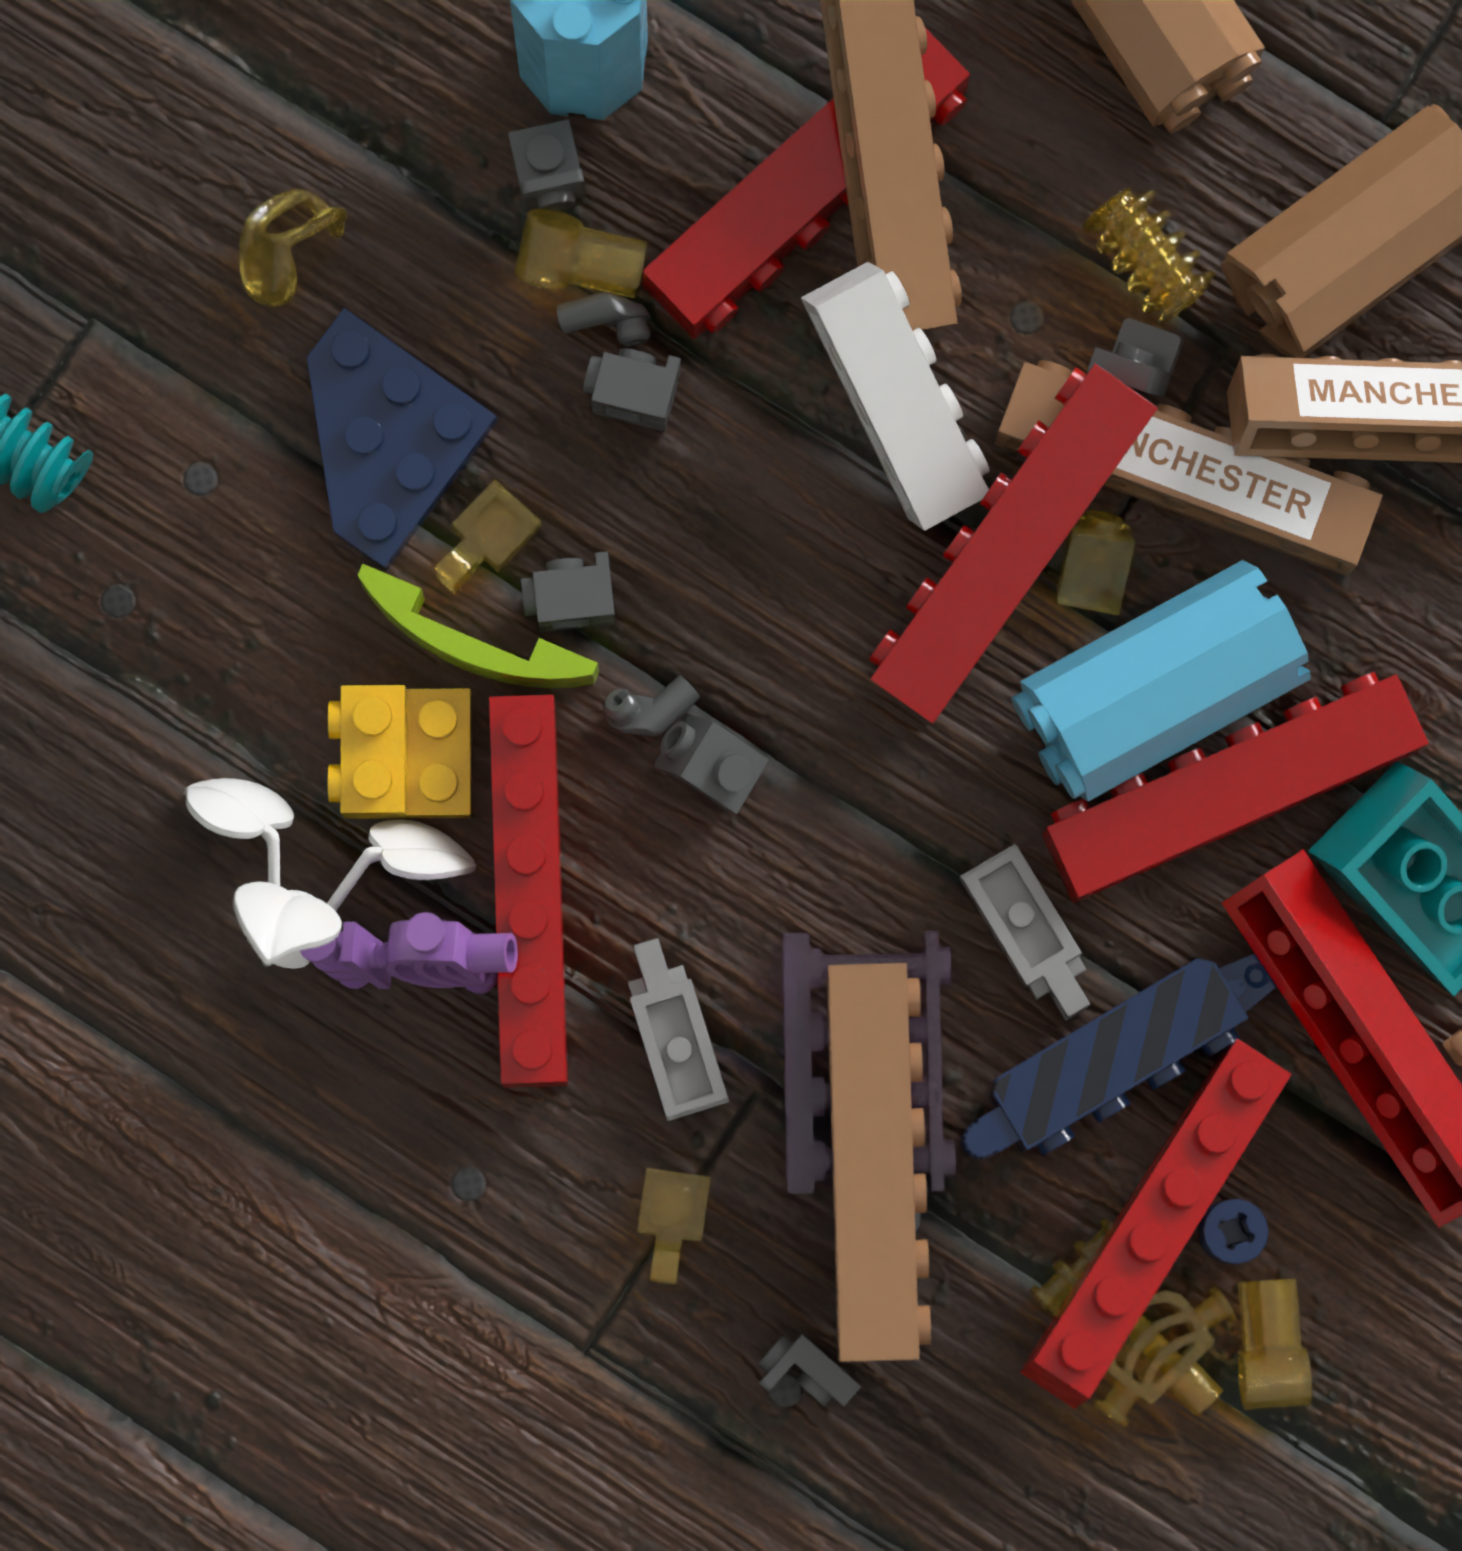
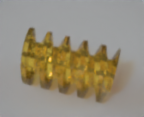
[1082,187,1217,327]

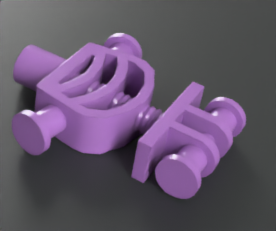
[300,912,518,994]

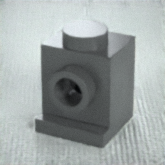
[583,348,681,432]
[521,551,616,633]

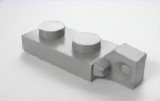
[959,844,1090,1021]
[628,938,729,1121]

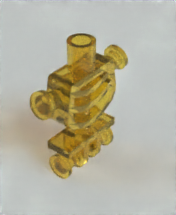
[1029,1218,1237,1428]

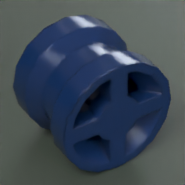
[1197,1199,1268,1265]

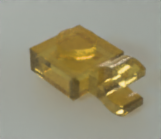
[435,479,542,594]
[637,1168,710,1285]

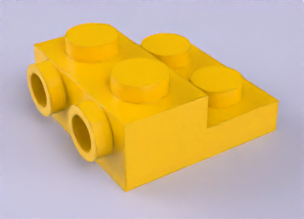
[328,685,472,819]

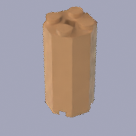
[1070,0,1265,134]
[1220,104,1462,358]

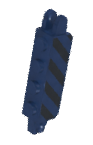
[960,954,1277,1161]

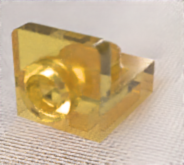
[1055,510,1135,615]

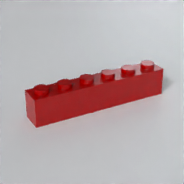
[642,28,970,340]
[868,363,1158,724]
[1041,672,1429,903]
[489,694,568,1088]
[1222,849,1462,1228]
[1020,1038,1292,1409]

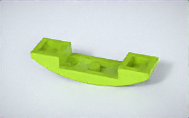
[358,564,599,688]

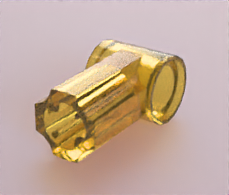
[514,209,647,298]
[1238,1279,1312,1410]

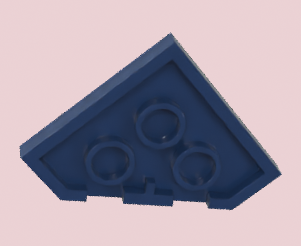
[307,308,498,571]

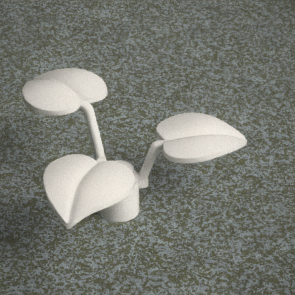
[183,778,477,969]

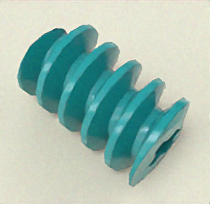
[0,393,93,513]

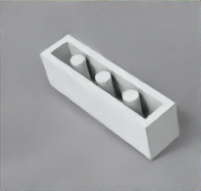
[801,262,990,531]

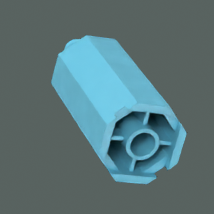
[510,0,648,120]
[1011,560,1311,802]

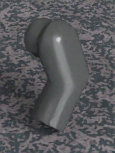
[557,292,651,347]
[603,675,700,736]

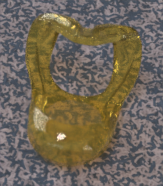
[239,189,347,307]

